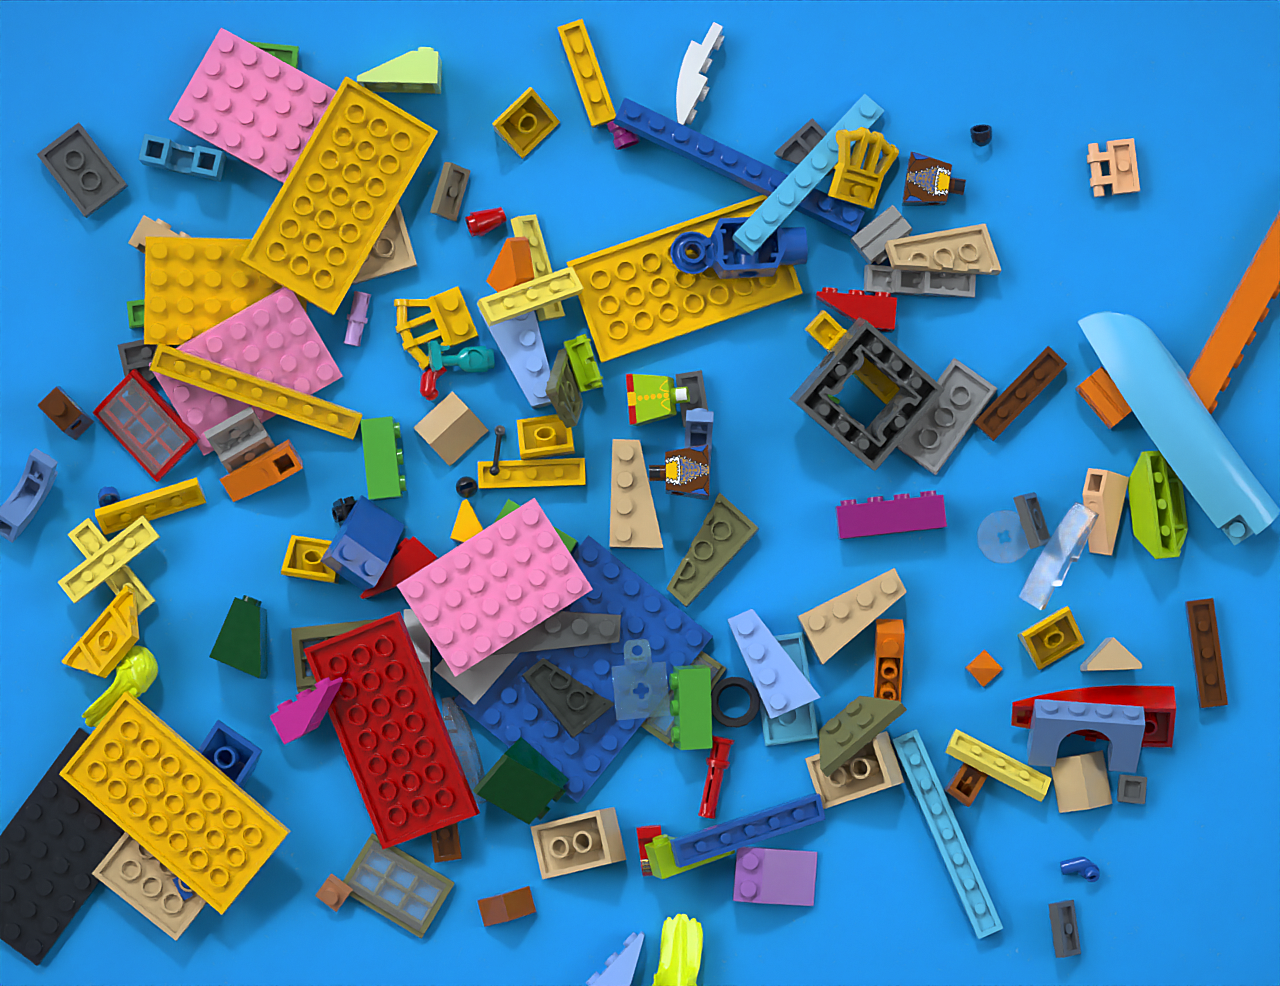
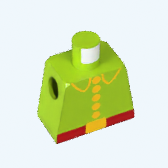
[626,374,690,426]

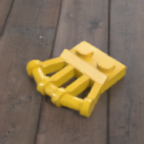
[828,127,899,209]
[394,286,479,371]

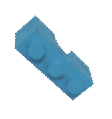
[138,134,227,182]

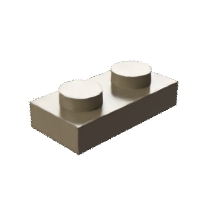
[430,162,470,221]

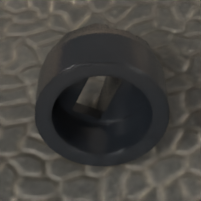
[970,124,992,146]
[456,476,478,498]

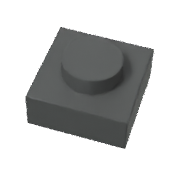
[1116,774,1147,804]

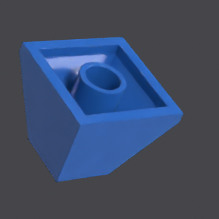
[198,720,263,789]

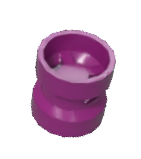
[607,120,640,150]

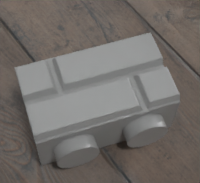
[850,205,913,265]

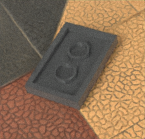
[37,122,128,218]

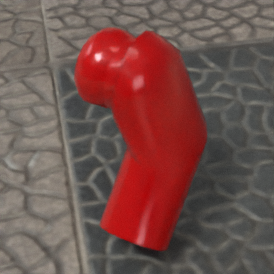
[420,366,447,401]

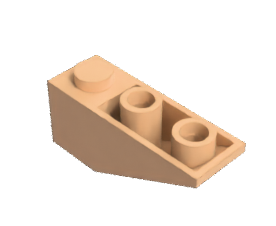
[1082,468,1129,556]

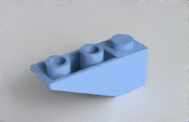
[586,931,644,986]

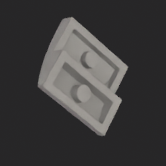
[204,406,276,473]

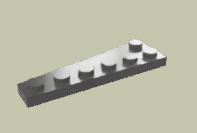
[489,611,621,656]

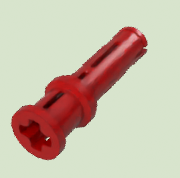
[698,735,735,819]

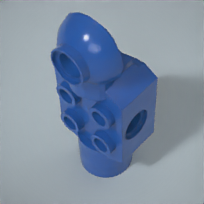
[670,217,808,279]

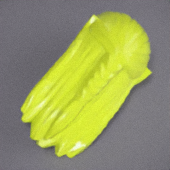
[82,645,158,727]
[652,914,703,986]

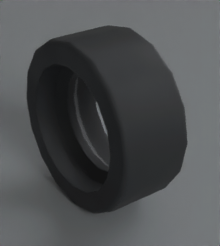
[711,677,760,728]

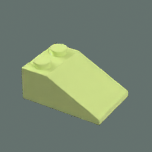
[357,47,442,94]

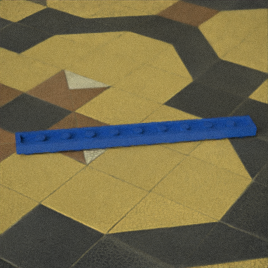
[613,98,865,237]

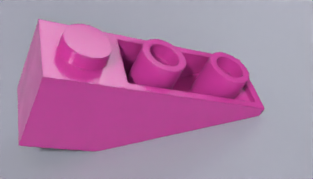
[270,677,343,745]

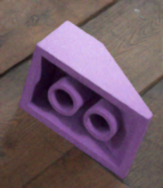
[733,846,817,906]

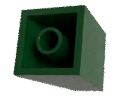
[209,595,268,679]
[472,737,569,825]

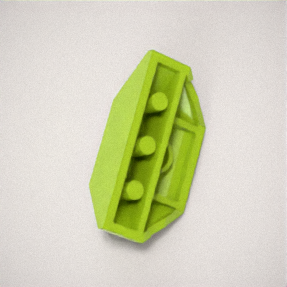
[1128,450,1188,559]

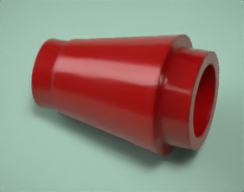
[465,207,507,237]

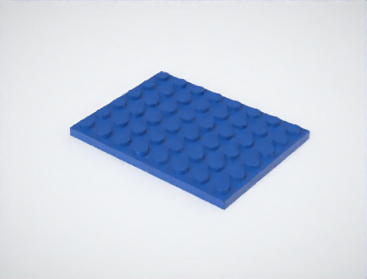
[453,535,713,803]

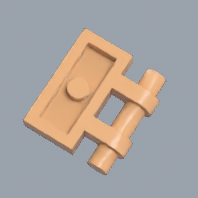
[1086,138,1140,197]

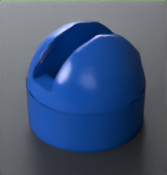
[98,486,120,507]

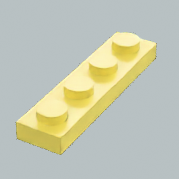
[510,214,565,321]
[477,266,584,327]
[58,516,160,604]
[67,518,156,616]
[945,729,1052,802]

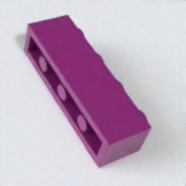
[835,490,947,540]

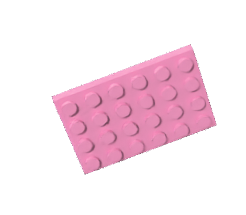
[169,28,337,184]
[149,287,343,456]
[397,497,593,677]

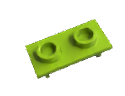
[564,334,603,392]

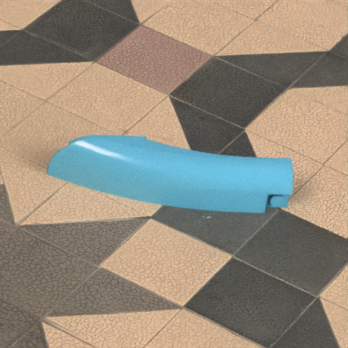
[1078,311,1280,546]

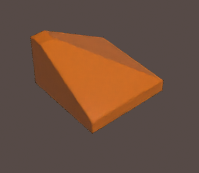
[965,649,1002,687]

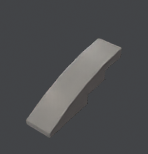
[863,264,976,298]

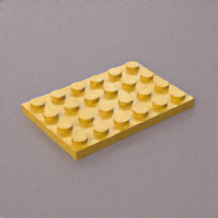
[144,236,307,345]

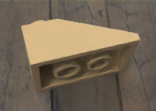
[805,731,904,809]
[531,807,627,880]

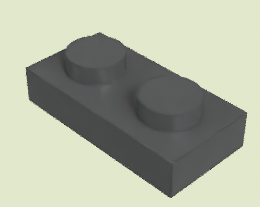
[675,370,708,428]
[1049,900,1081,958]

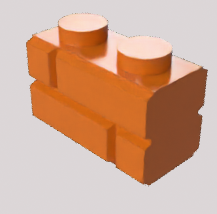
[1075,366,1132,429]

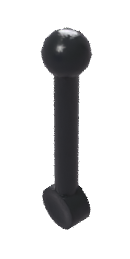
[489,425,505,476]

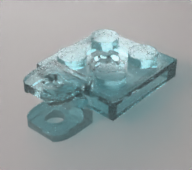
[612,639,670,720]

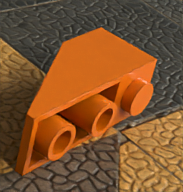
[220,439,303,502]
[874,619,905,702]

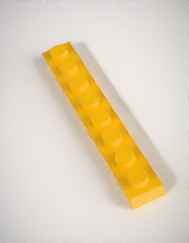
[150,343,363,440]

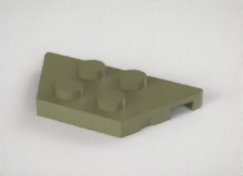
[545,348,583,428]
[819,696,907,777]

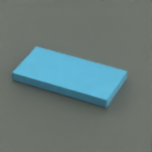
[758,632,819,746]

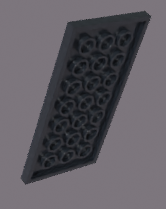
[0,727,125,966]

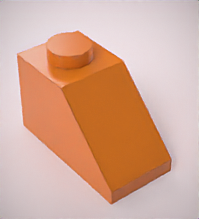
[486,236,534,292]

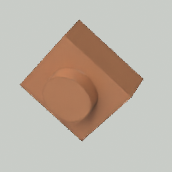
[315,873,353,912]

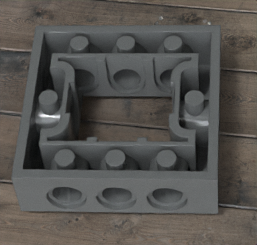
[789,317,945,471]

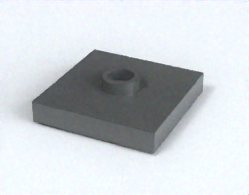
[1013,492,1052,549]

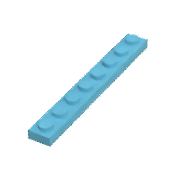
[732,94,885,256]
[892,729,1003,939]

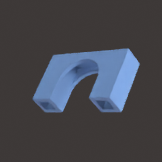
[1027,699,1145,773]

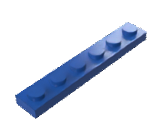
[670,793,826,868]

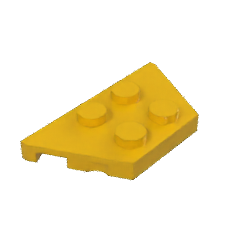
[62,585,139,678]

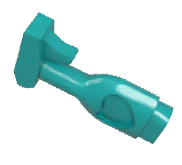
[428,341,495,373]

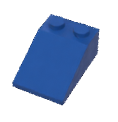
[320,495,405,591]

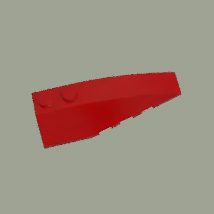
[1011,685,1176,747]

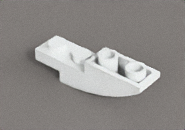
[676,22,725,126]

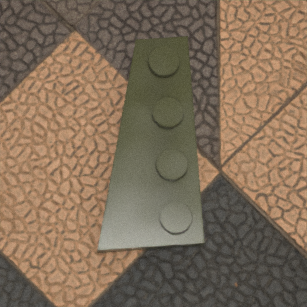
[666,493,760,608]

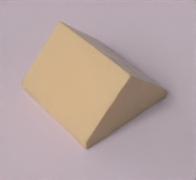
[413,391,489,466]
[1080,637,1142,671]
[1051,750,1113,813]

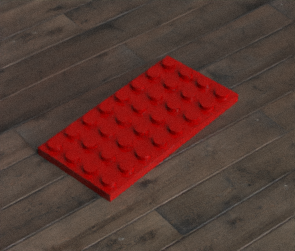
[303,611,480,849]

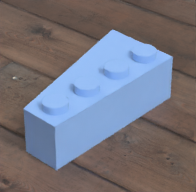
[479,310,552,409]
[727,609,820,719]

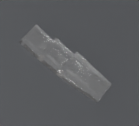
[1019,502,1099,610]
[442,696,488,805]

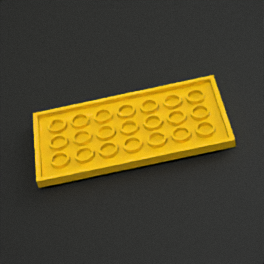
[240,76,438,316]
[566,195,803,363]
[59,691,291,915]

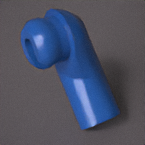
[1060,857,1100,882]

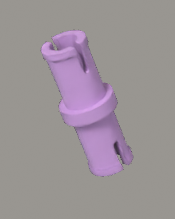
[344,291,371,347]

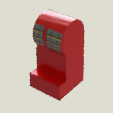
[636,824,662,877]

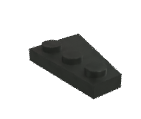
[522,658,615,739]

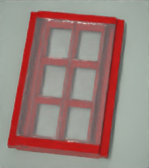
[92,369,200,482]

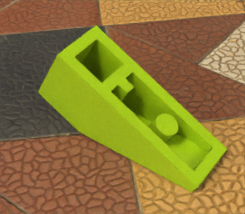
[645,834,735,879]

